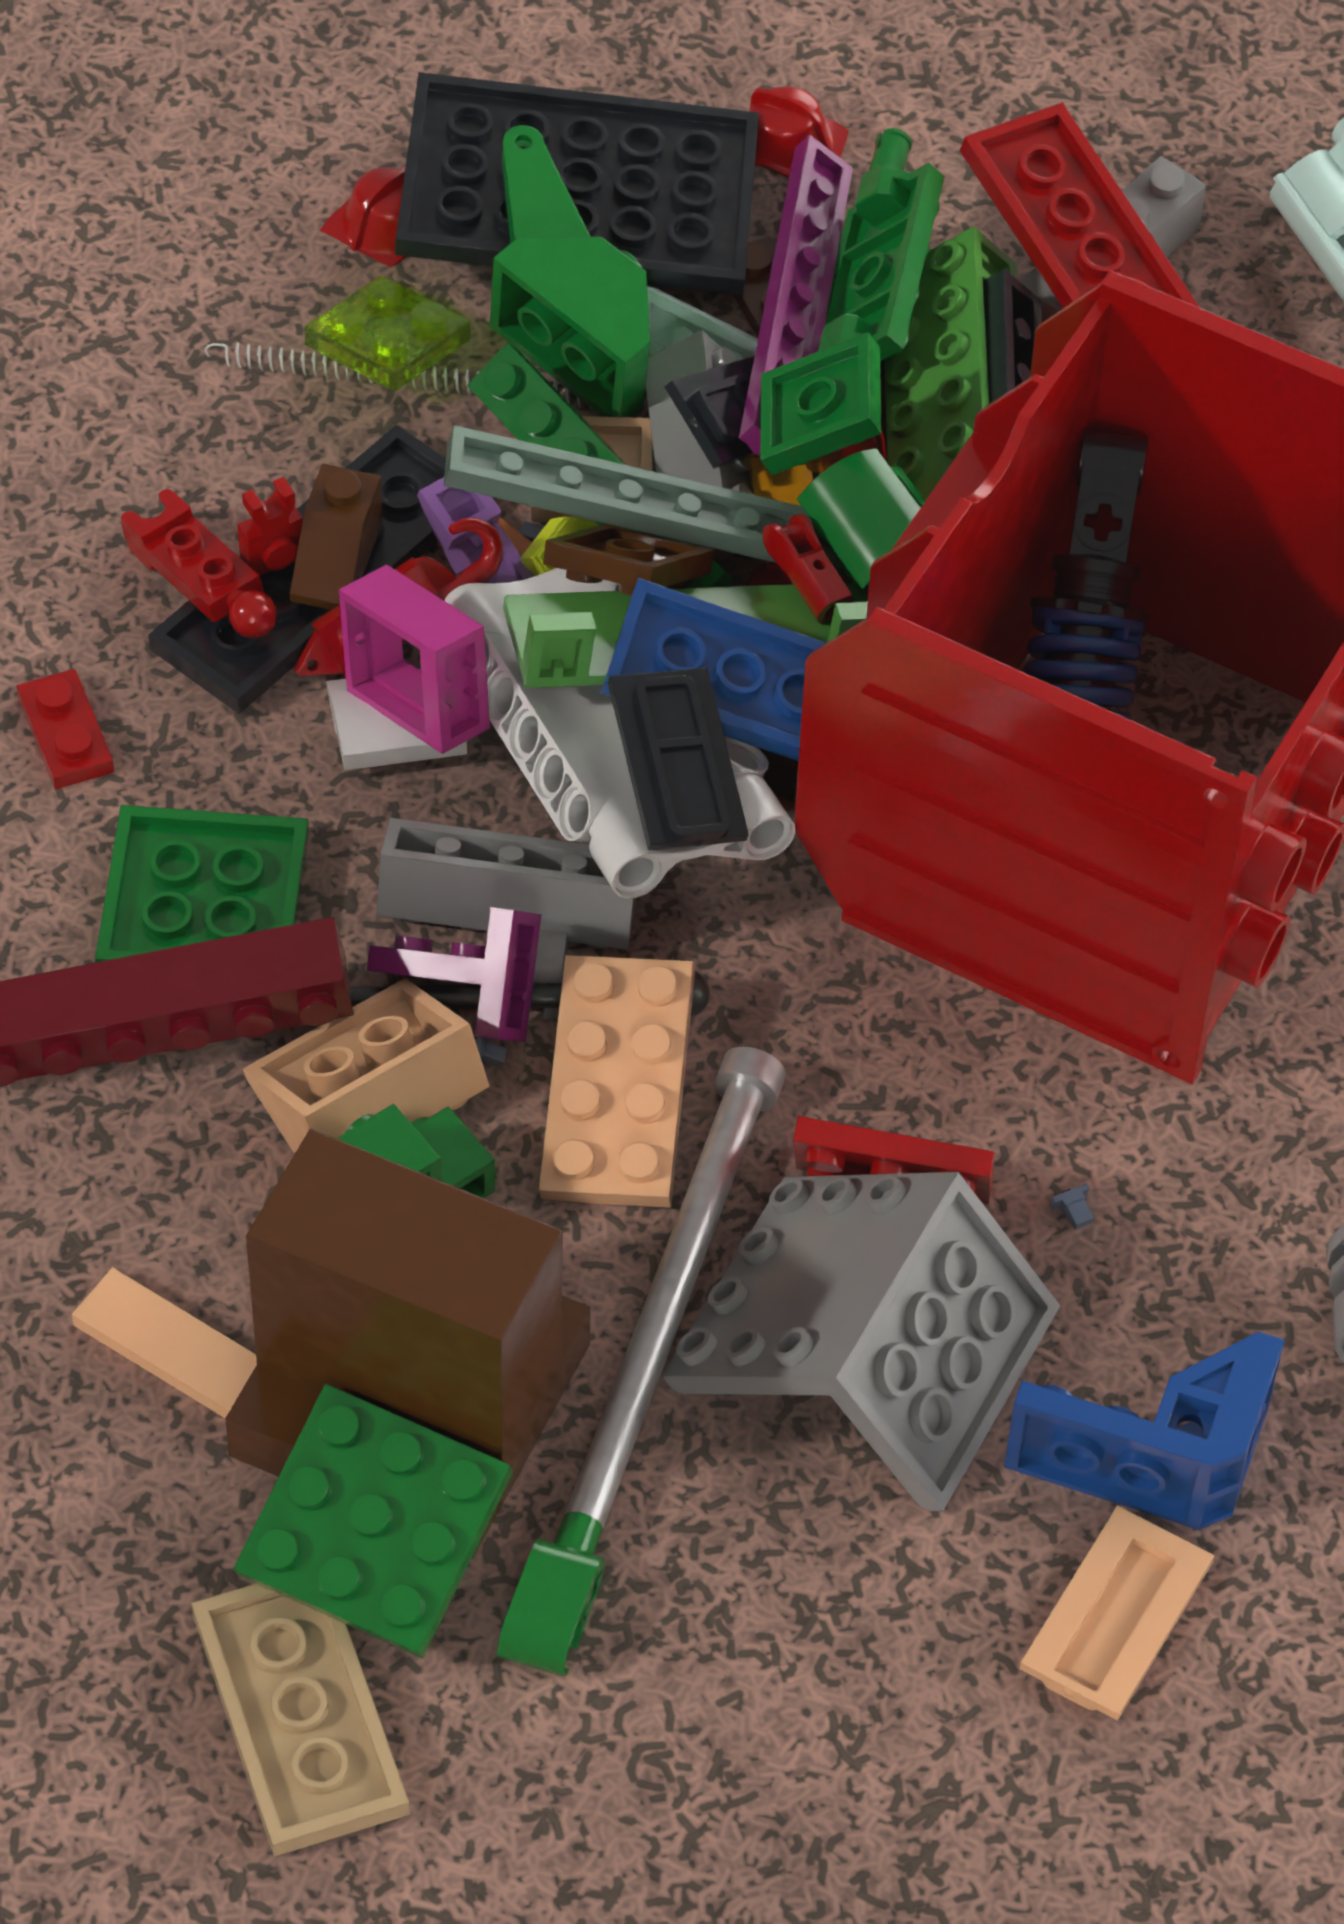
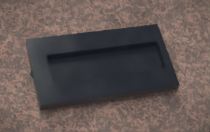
[664,356,757,469]
[607,668,749,850]

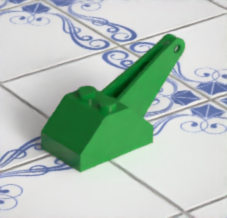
[489,125,650,418]

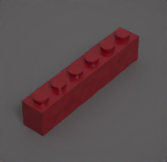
[0,917,354,1087]

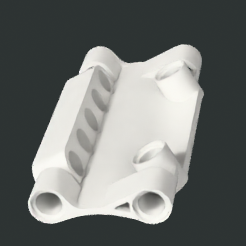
[444,568,796,899]

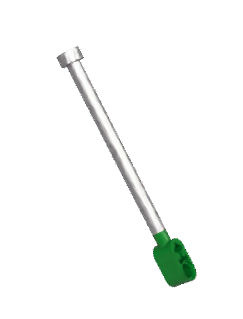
[497,1047,786,1677]

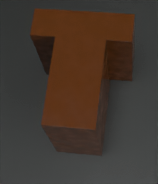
[225,1128,590,1559]

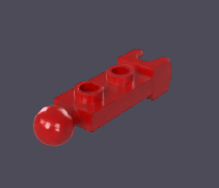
[121,489,277,639]

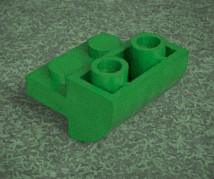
[796,449,925,589]

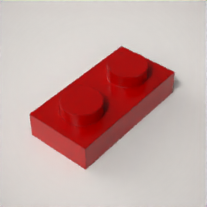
[16,668,114,790]

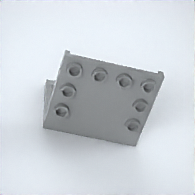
[661,1172,1060,1511]

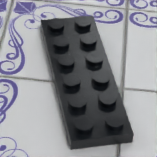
[148,425,446,714]

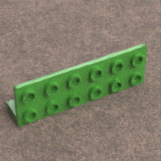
[884,226,1017,501]
[503,582,868,688]

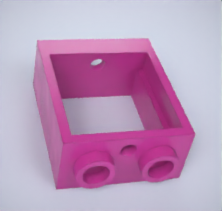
[339,565,490,754]

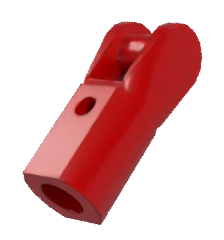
[762,514,854,624]

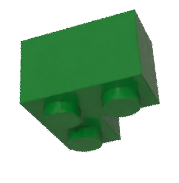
[339,1103,495,1198]

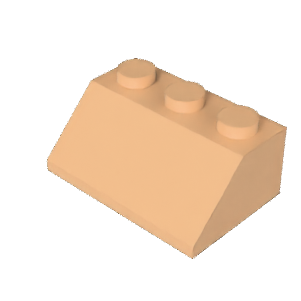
[243,978,490,1154]

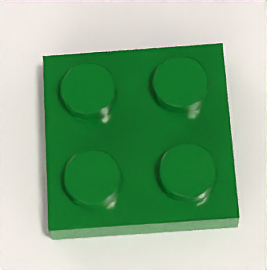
[760,332,881,475]

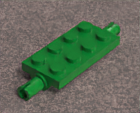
[818,128,945,361]

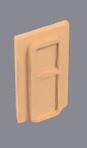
[1019,1505,1215,1721]

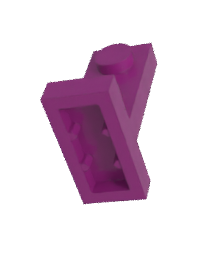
[367,907,542,1042]

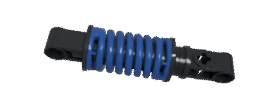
[1023,429,1150,720]

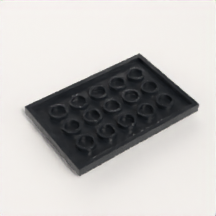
[395,72,759,296]

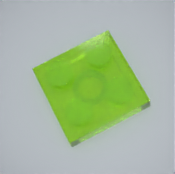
[305,275,471,392]

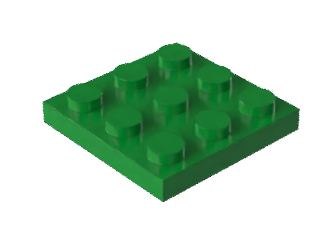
[95,805,309,963]
[233,1384,513,1659]

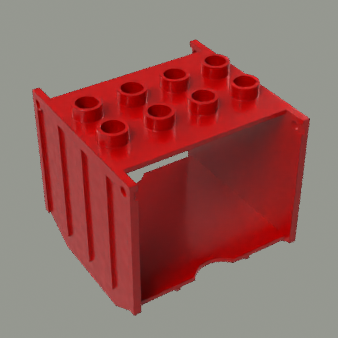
[794,270,1344,1085]

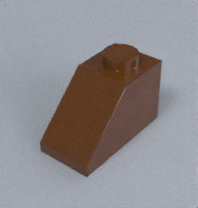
[290,463,382,610]

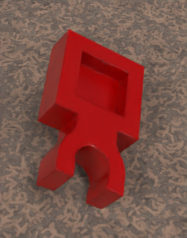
[237,477,303,576]

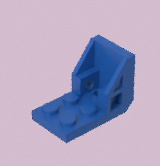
[1004,1331,1285,1530]

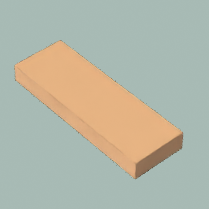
[72,1267,257,1418]

